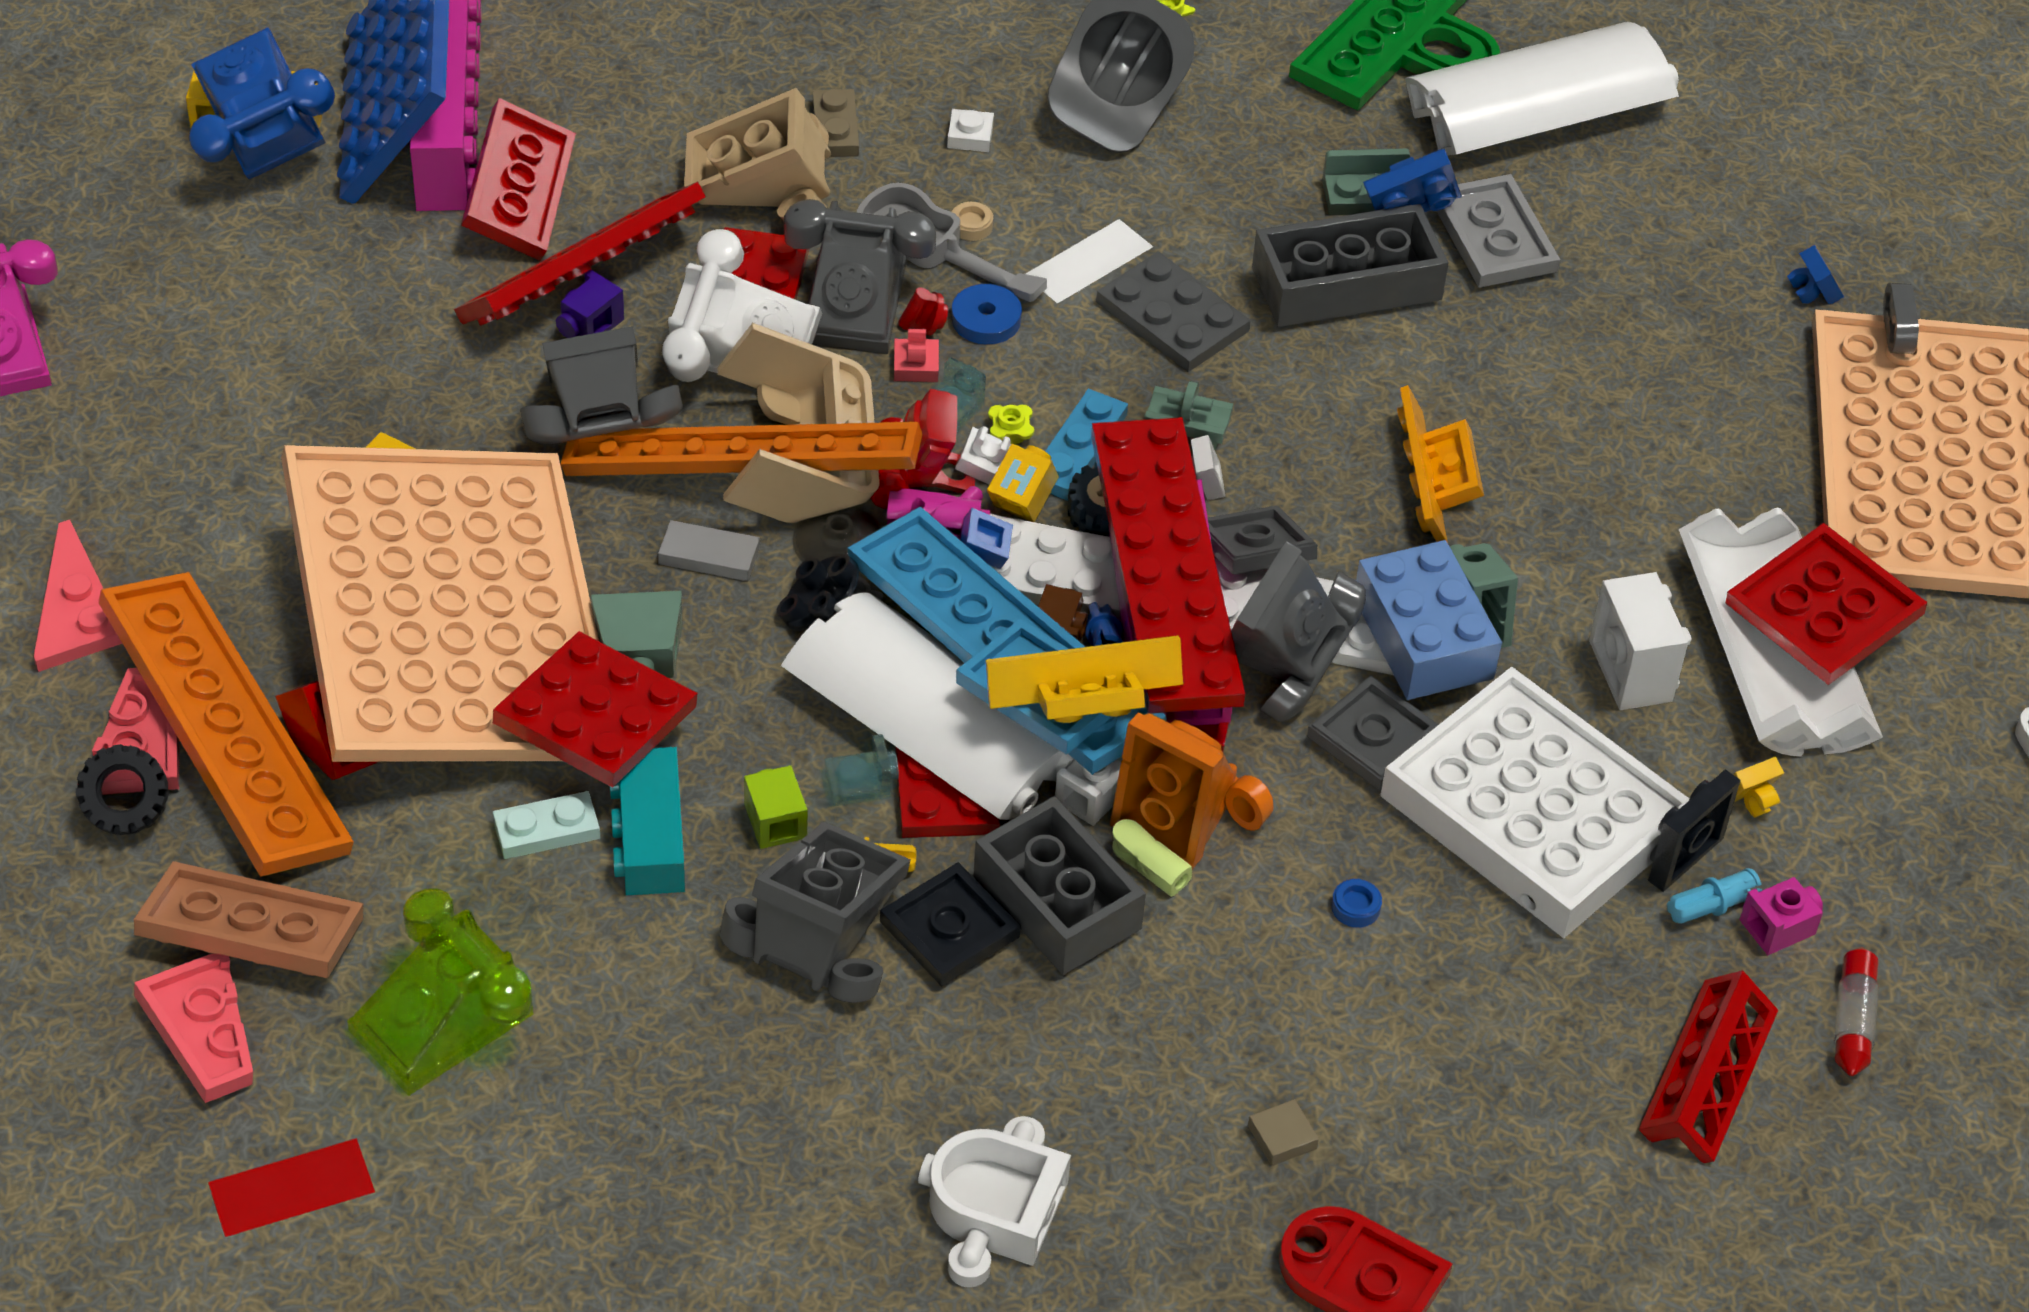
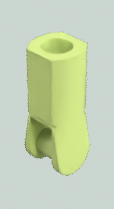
[1112,819,1192,897]

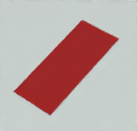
[208,1138,375,1237]

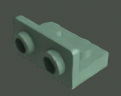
[1322,148,1410,215]

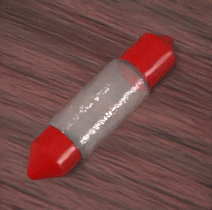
[1834,947,1879,1076]

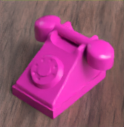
[0,239,58,396]

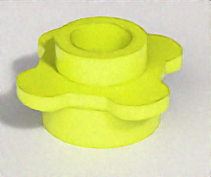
[988,404,1034,444]

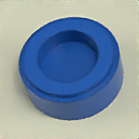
[1331,879,1382,927]

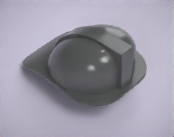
[1047,0,1194,153]

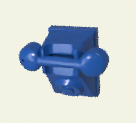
[189,27,335,179]

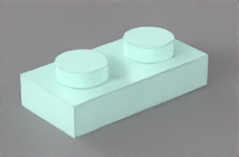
[492,791,600,859]

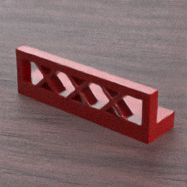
[1639,970,1778,1163]

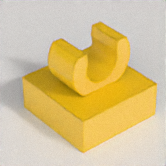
[1733,756,1784,818]

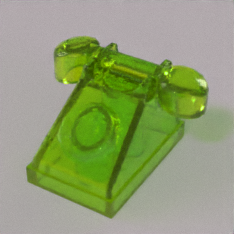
[347,888,534,1096]

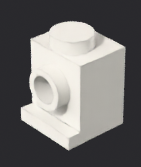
[1055,757,1123,826]

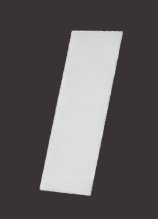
[1026,219,1153,303]

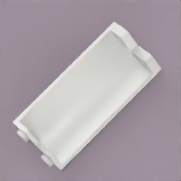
[1405,22,1679,155]
[1679,508,1883,757]
[781,592,1075,820]

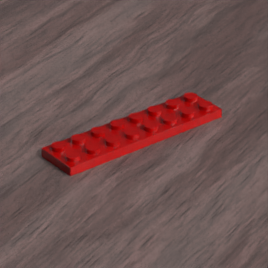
[1091,417,1245,713]

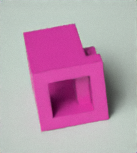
[1739,877,1823,956]

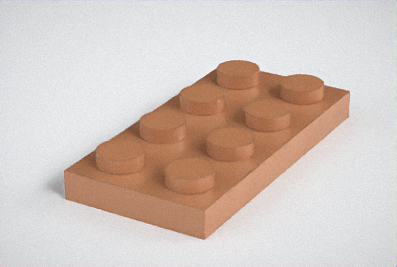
[134,861,363,978]

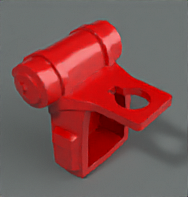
[870,389,975,509]

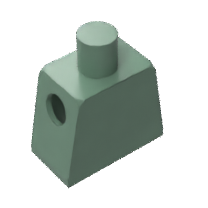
[1449,543,1518,648]
[591,591,683,678]

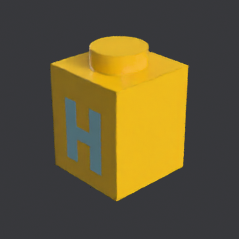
[987,443,1059,522]

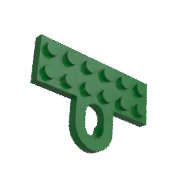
[1289,0,1500,111]

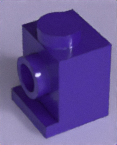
[555,270,624,338]

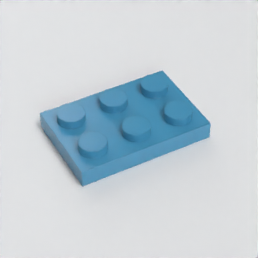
[956,618,1111,755]

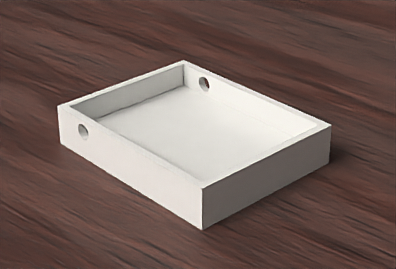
[1380,667,1689,938]

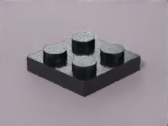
[1648,769,1741,892]
[880,862,1021,987]

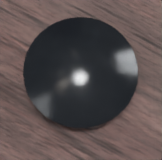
[776,554,859,631]

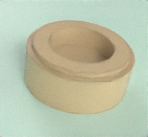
[952,202,993,241]

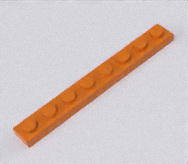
[560,422,922,476]

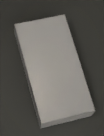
[658,520,760,582]

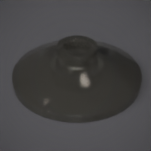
[793,507,882,572]

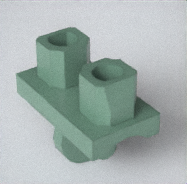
[1144,381,1233,450]

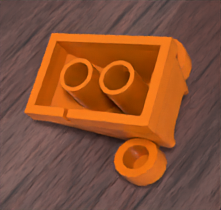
[1110,712,1274,870]

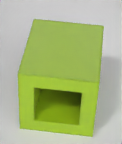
[744,765,808,849]

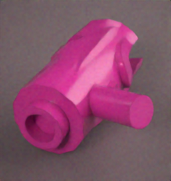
[887,486,990,540]

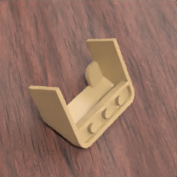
[717,322,879,523]

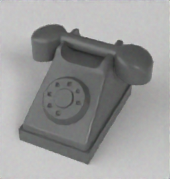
[784,199,936,354]
[520,326,683,445]
[1231,541,1366,722]
[720,821,911,1003]

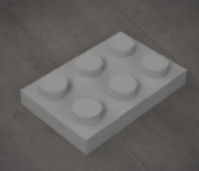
[1436,174,1560,288]

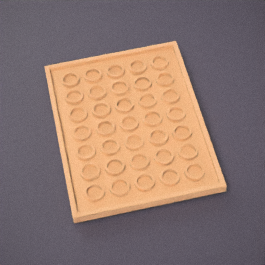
[1812,309,2029,599]
[281,445,599,762]

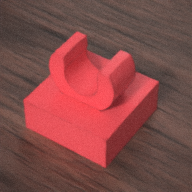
[894,329,939,382]

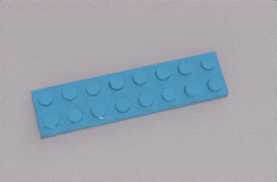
[848,507,1166,775]

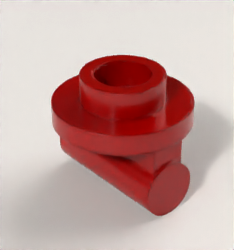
[898,287,948,336]

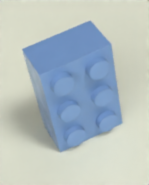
[1356,540,1502,700]

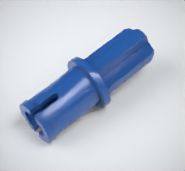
[1085,602,1123,646]

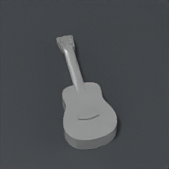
[857,183,1047,302]

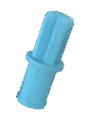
[1667,868,1762,924]

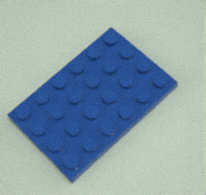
[337,0,449,204]

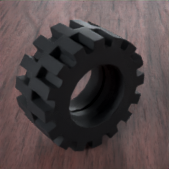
[76,744,169,835]

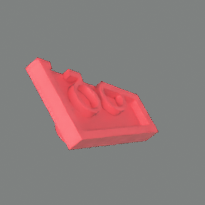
[77,667,179,795]
[134,954,253,1103]

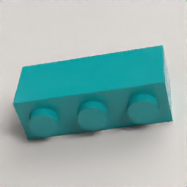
[610,747,685,895]

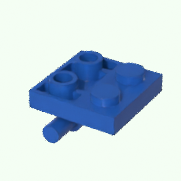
[1363,149,1462,212]

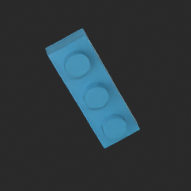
[1045,388,1128,501]

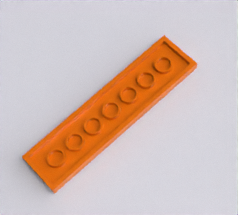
[98,572,354,877]

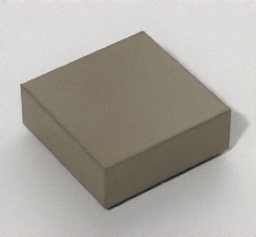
[1248,1099,1319,1166]

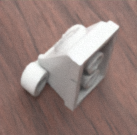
[662,229,822,382]

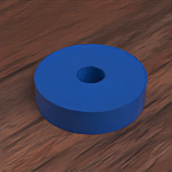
[951,284,1022,344]

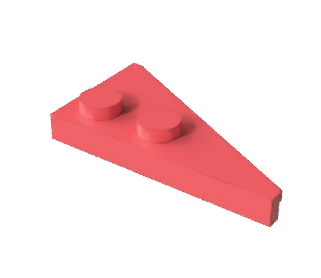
[34,519,122,672]

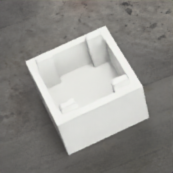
[1589,572,1692,710]

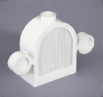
[918,1116,1071,1287]

